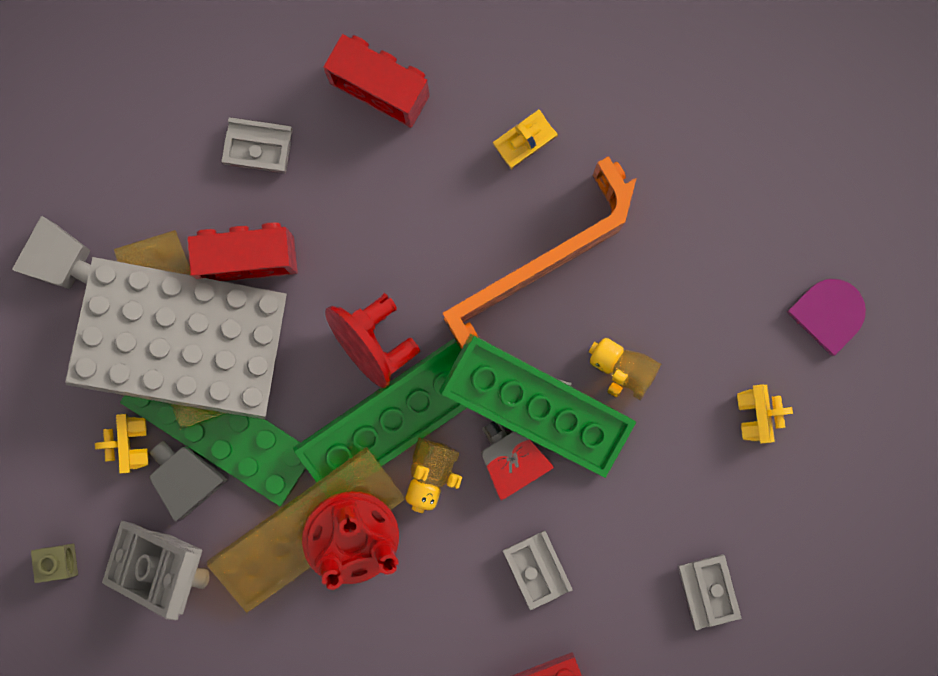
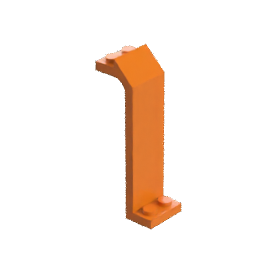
[442,156,637,349]

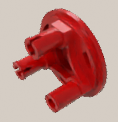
[325,293,421,388]
[302,491,399,590]

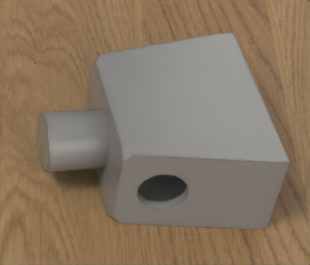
[12,216,91,289]

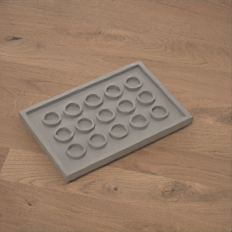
[65,257,287,420]

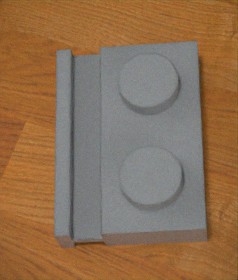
[222,117,293,174]
[502,530,573,610]
[677,554,742,630]

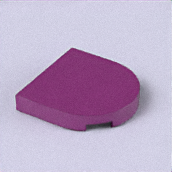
[786,279,866,356]

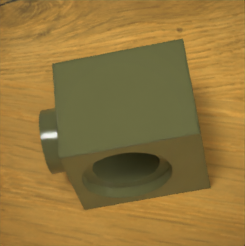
[31,543,78,583]

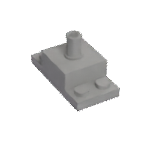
[102,521,209,620]

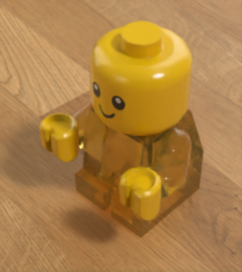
[589,338,662,400]
[405,438,462,513]

